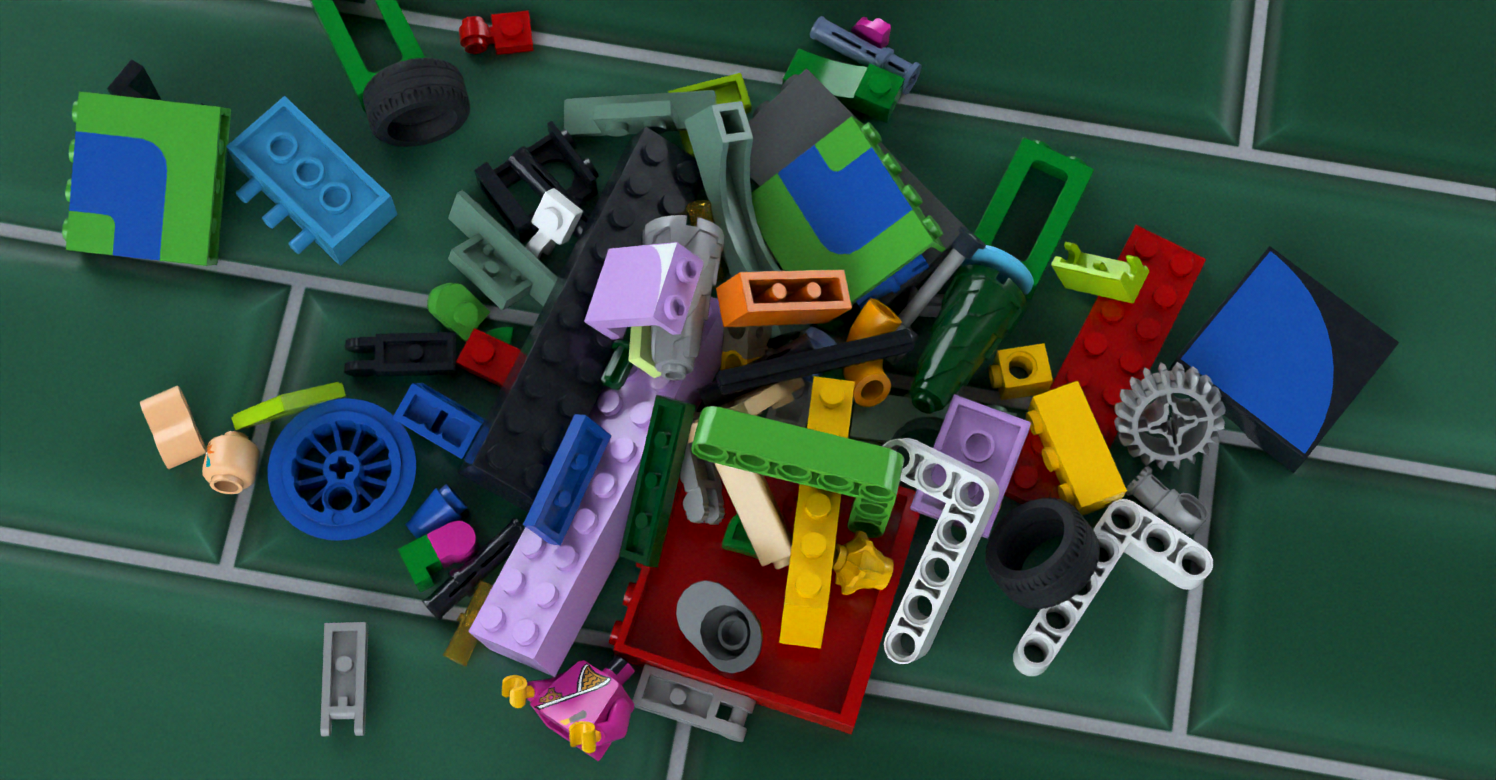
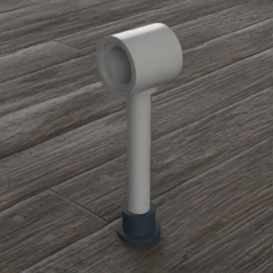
[885,226,986,365]

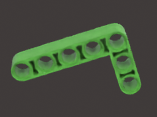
[691,406,904,538]

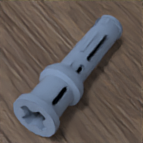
[810,16,922,95]

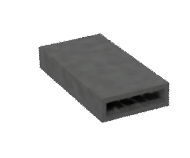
[748,68,968,310]

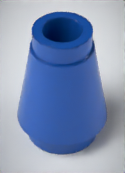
[405,483,468,539]

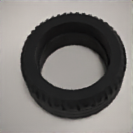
[363,58,470,147]
[985,497,1100,609]

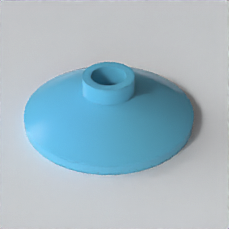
[961,245,1034,295]

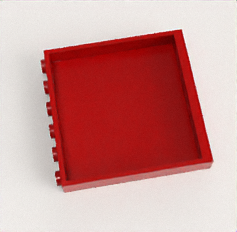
[609,475,920,735]

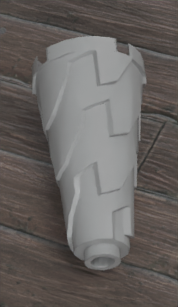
[642,215,725,380]

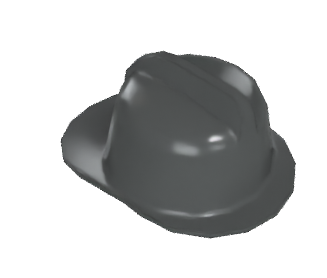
[676,580,763,673]

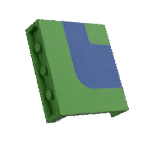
[62,91,231,266]
[751,116,946,333]

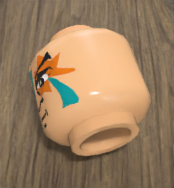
[202,431,260,494]

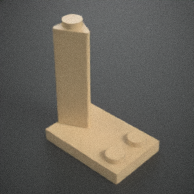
[687,377,805,569]

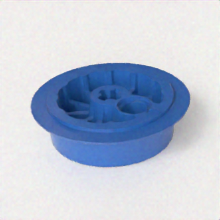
[268,398,416,541]

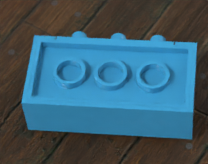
[226,96,398,266]

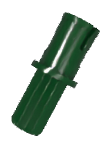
[601,325,651,390]

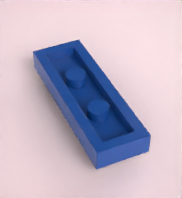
[523,414,612,546]

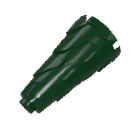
[909,264,1027,414]

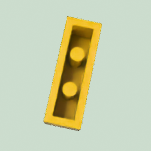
[1026,381,1127,516]

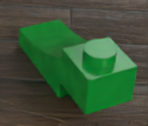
[782,48,905,123]

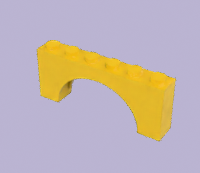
[779,376,855,649]

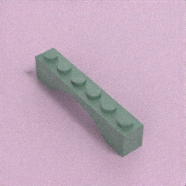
[684,101,810,343]

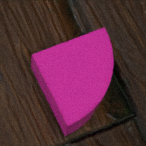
[851,17,891,49]

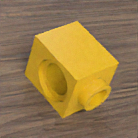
[989,343,1053,401]

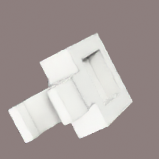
[526,188,583,260]

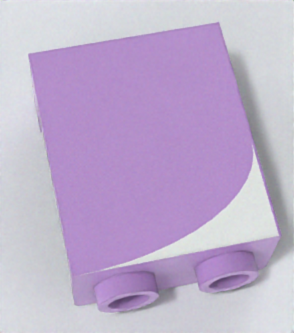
[584,242,703,340]

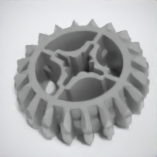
[1114,362,1226,470]

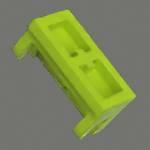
[1051,242,1149,303]

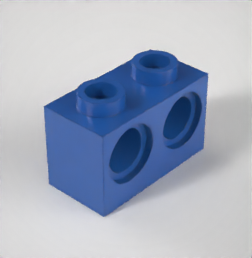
[392,383,485,459]

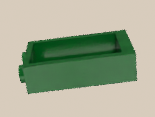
[309,0,425,112]
[961,137,1094,299]

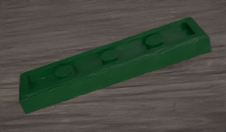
[619,395,696,567]

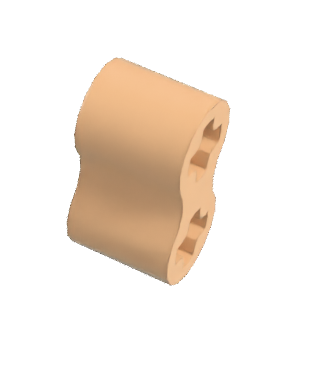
[140,385,206,469]

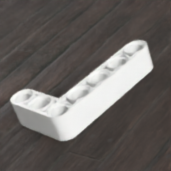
[882,438,999,664]
[1013,499,1213,676]

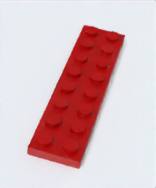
[1005,225,1206,504]

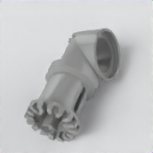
[1125,466,1209,535]

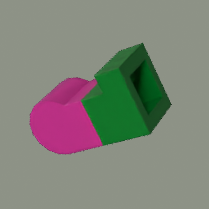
[398,521,479,593]

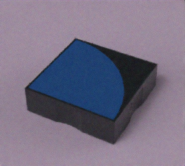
[1168,246,1399,473]

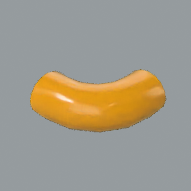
[843,298,902,407]

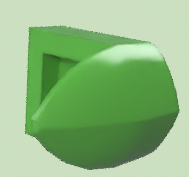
[427,283,490,342]

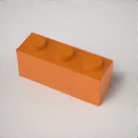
[716,270,852,327]

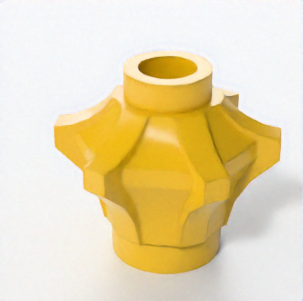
[832,530,894,595]

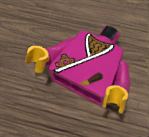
[502,655,635,761]

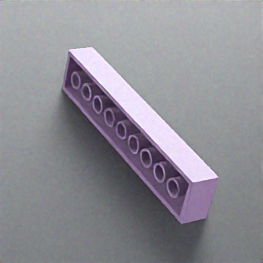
[468,297,724,677]

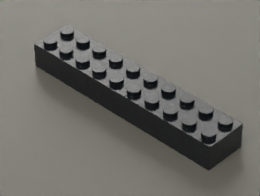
[458,127,703,513]

